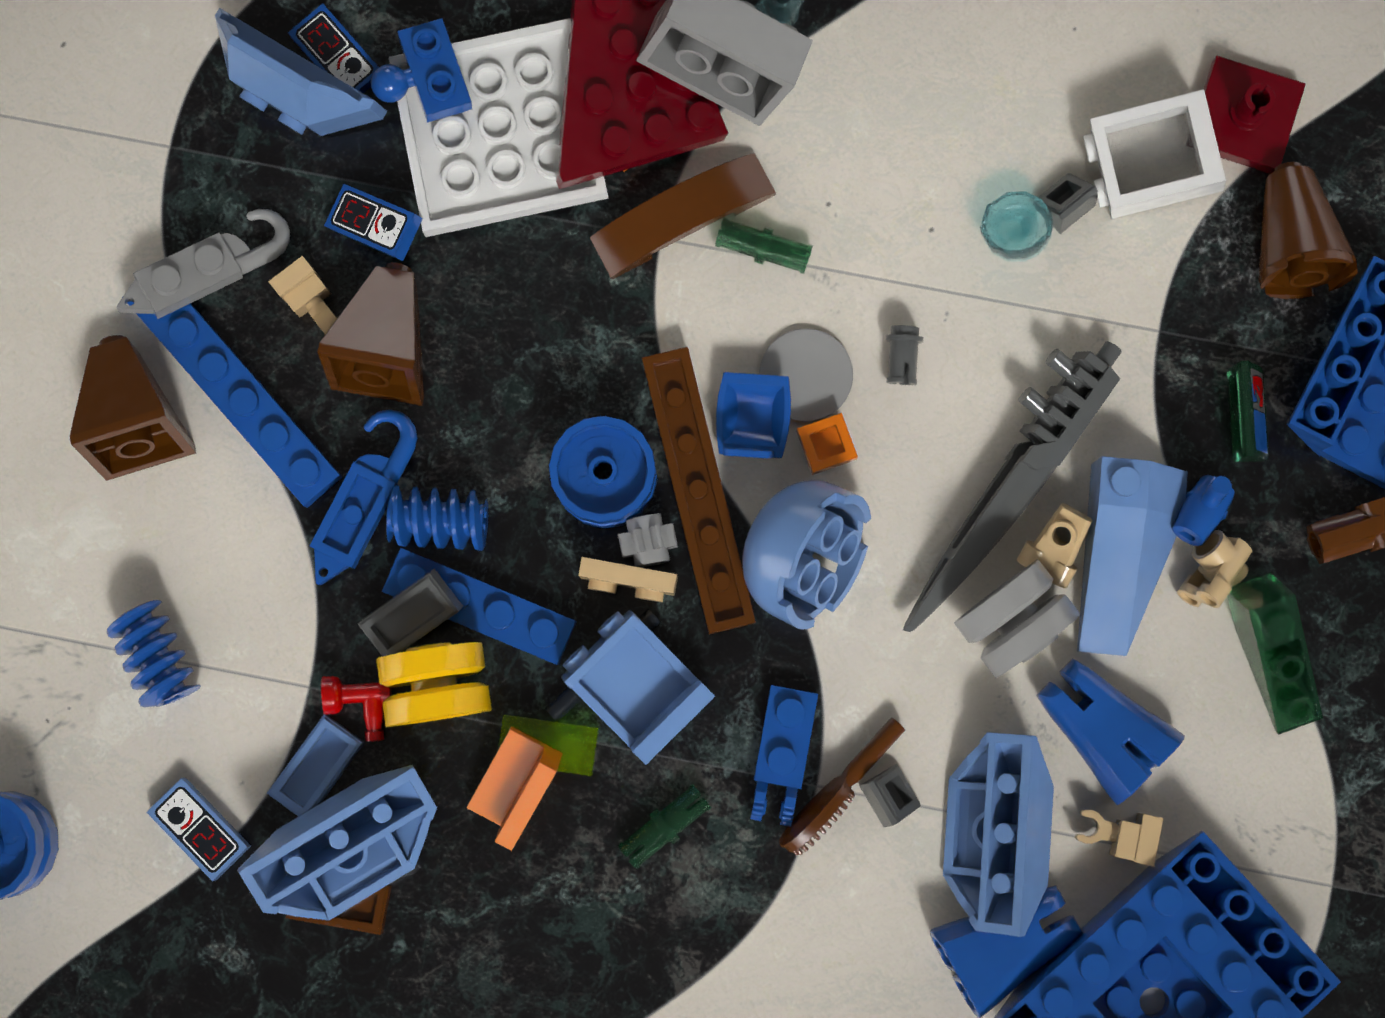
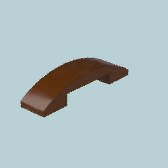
[590,153,776,280]

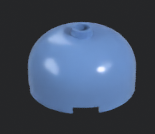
[742,480,871,629]

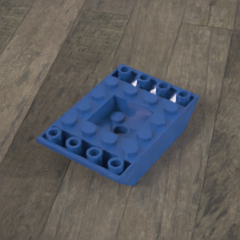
[994,831,1341,1018]

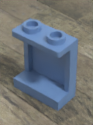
[561,609,715,765]

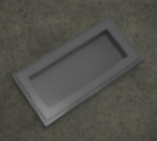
[358,568,463,656]

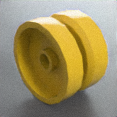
[376,642,492,727]

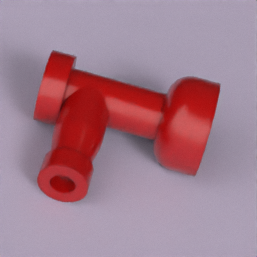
[321,676,392,741]

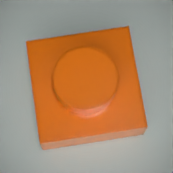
[796,413,858,475]

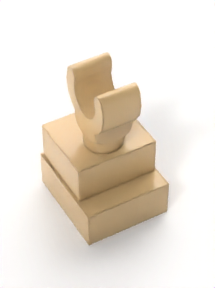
[268,256,338,335]
[1075,809,1163,867]

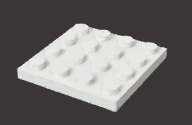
[389,18,609,237]

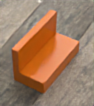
[467,726,563,851]

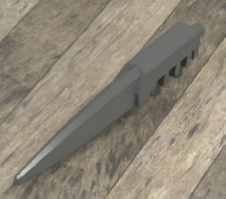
[903,341,1122,632]

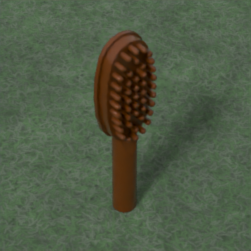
[779,717,905,856]

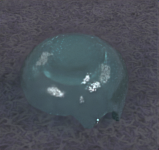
[980,191,1053,262]

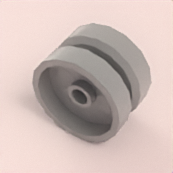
[954,559,1081,678]

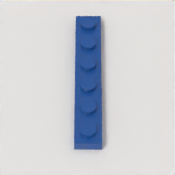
[127,301,342,508]

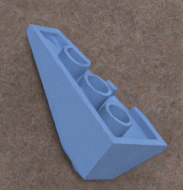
[1077,456,1188,656]

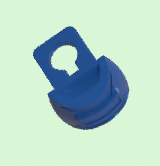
[716,372,791,459]

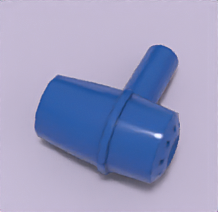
[1173,475,1235,546]

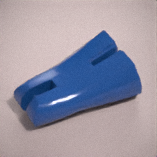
[1036,658,1185,805]
[930,885,1083,1018]

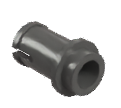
[886,325,924,385]

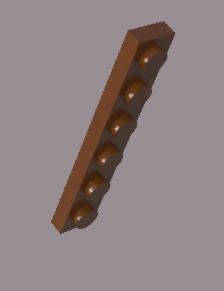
[642,347,756,635]

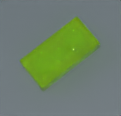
[498,715,599,776]

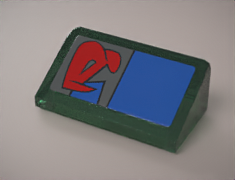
[1227,360,1269,462]

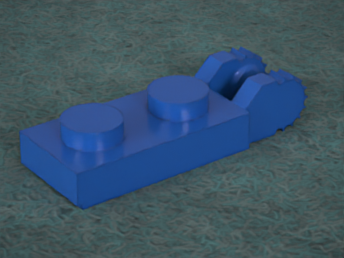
[751,685,818,827]

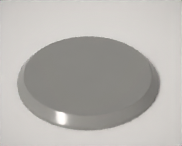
[759,329,853,422]

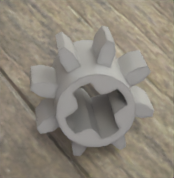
[618,514,678,568]

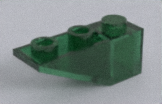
[1227,573,1323,735]

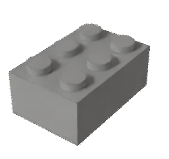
[636,0,813,126]

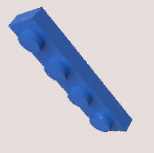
[382,548,577,665]

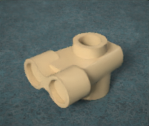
[1017,503,1092,588]
[1177,530,1252,608]

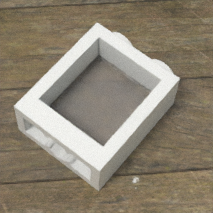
[1083,89,1226,219]

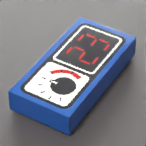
[288,3,379,93]
[324,184,423,261]

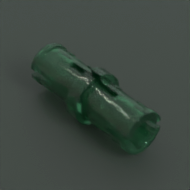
[715,217,813,274]
[618,784,712,869]

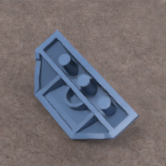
[215,8,387,136]
[943,732,1054,937]
[237,765,437,920]

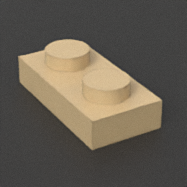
[578,557,678,602]

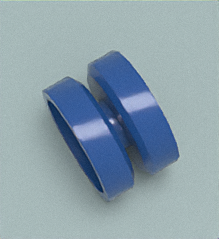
[549,416,658,529]
[0,791,59,900]

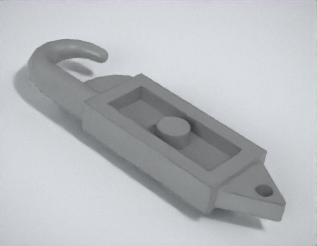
[117,209,290,319]

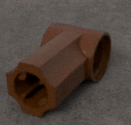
[1306,497,1385,565]

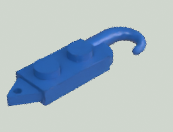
[310,409,417,585]

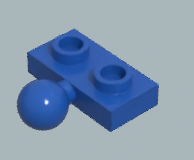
[371,18,472,123]

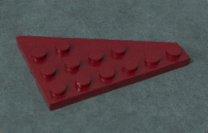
[556,0,729,189]

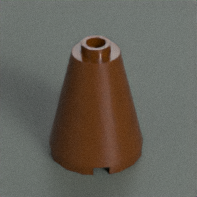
[1259,162,1358,299]

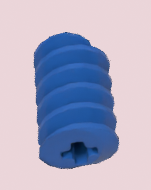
[386,486,488,551]
[106,600,201,707]

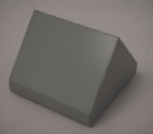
[1034,173,1098,234]
[859,764,921,827]

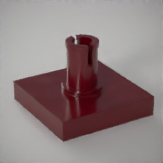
[1185,56,1306,174]

